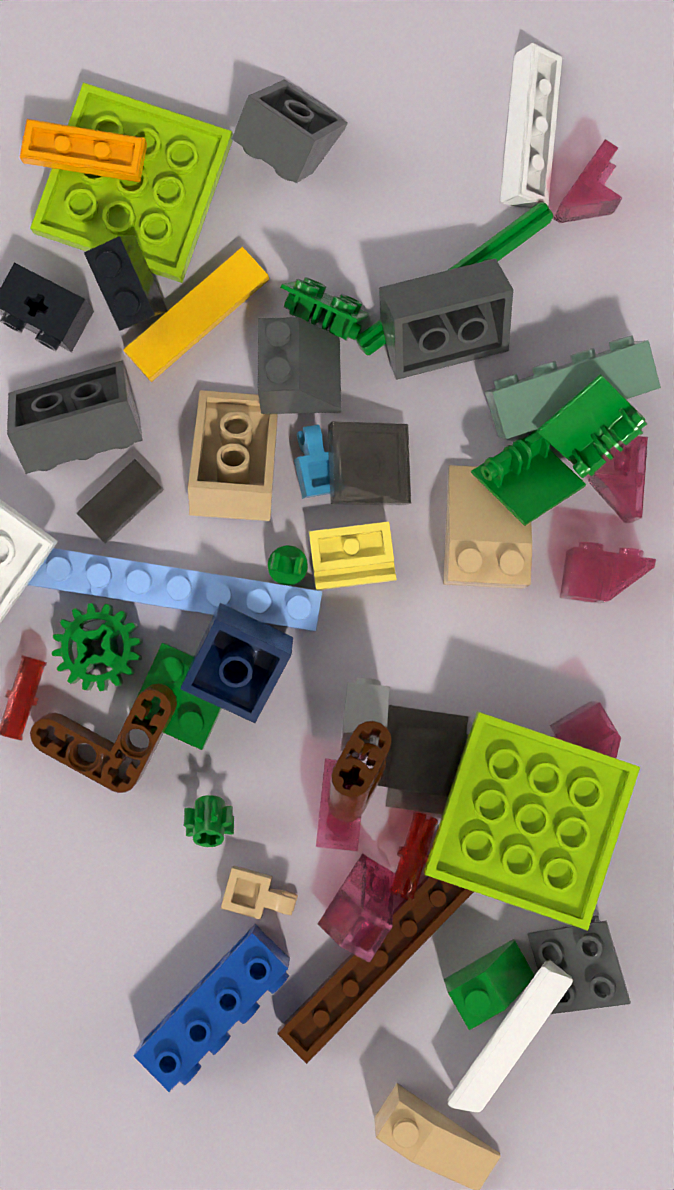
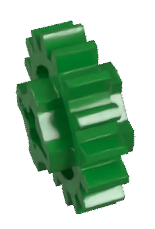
[52,603,143,691]

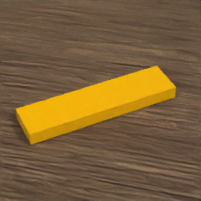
[123,246,269,382]

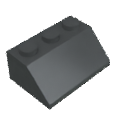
[379,259,514,380]
[7,360,143,474]

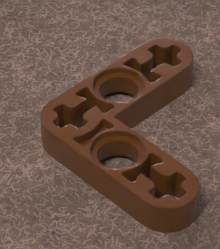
[30,684,177,793]

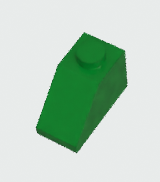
[443,939,535,1030]

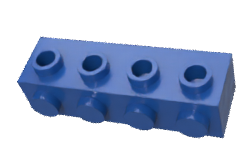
[133,924,290,1092]

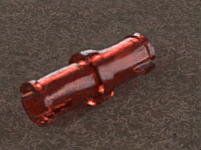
[0,655,47,741]
[388,812,439,901]

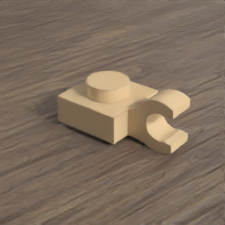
[221,865,298,919]

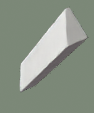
[500,43,562,208]
[447,960,573,1112]

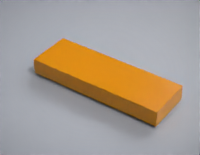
[20,119,147,182]

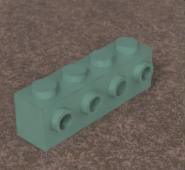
[485,335,661,439]

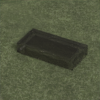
[76,459,164,543]

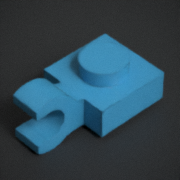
[294,425,344,499]

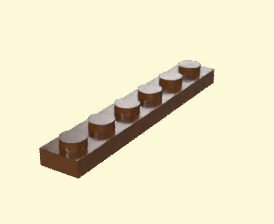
[277,876,474,1064]

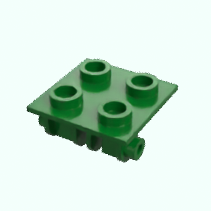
[280,277,369,341]
[536,374,647,478]
[471,429,586,526]

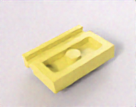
[309,522,397,591]

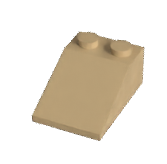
[188,390,278,521]
[443,465,532,589]

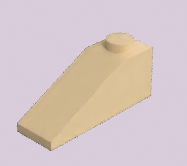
[374,1083,501,1190]

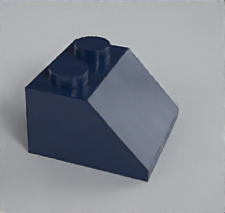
[180,603,293,723]

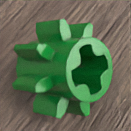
[183,795,234,847]

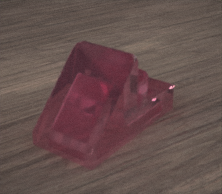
[553,139,622,223]
[588,436,648,523]

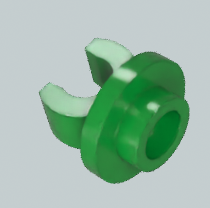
[268,545,308,586]

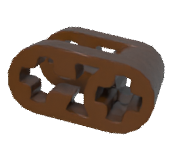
[328,721,392,822]

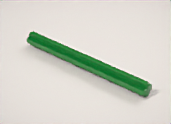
[356,202,554,356]

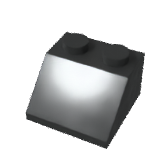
[232,79,348,183]
[258,317,341,414]

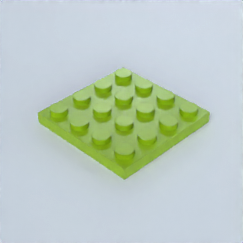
[30,82,233,283]
[424,711,640,931]

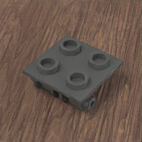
[527,915,631,1014]

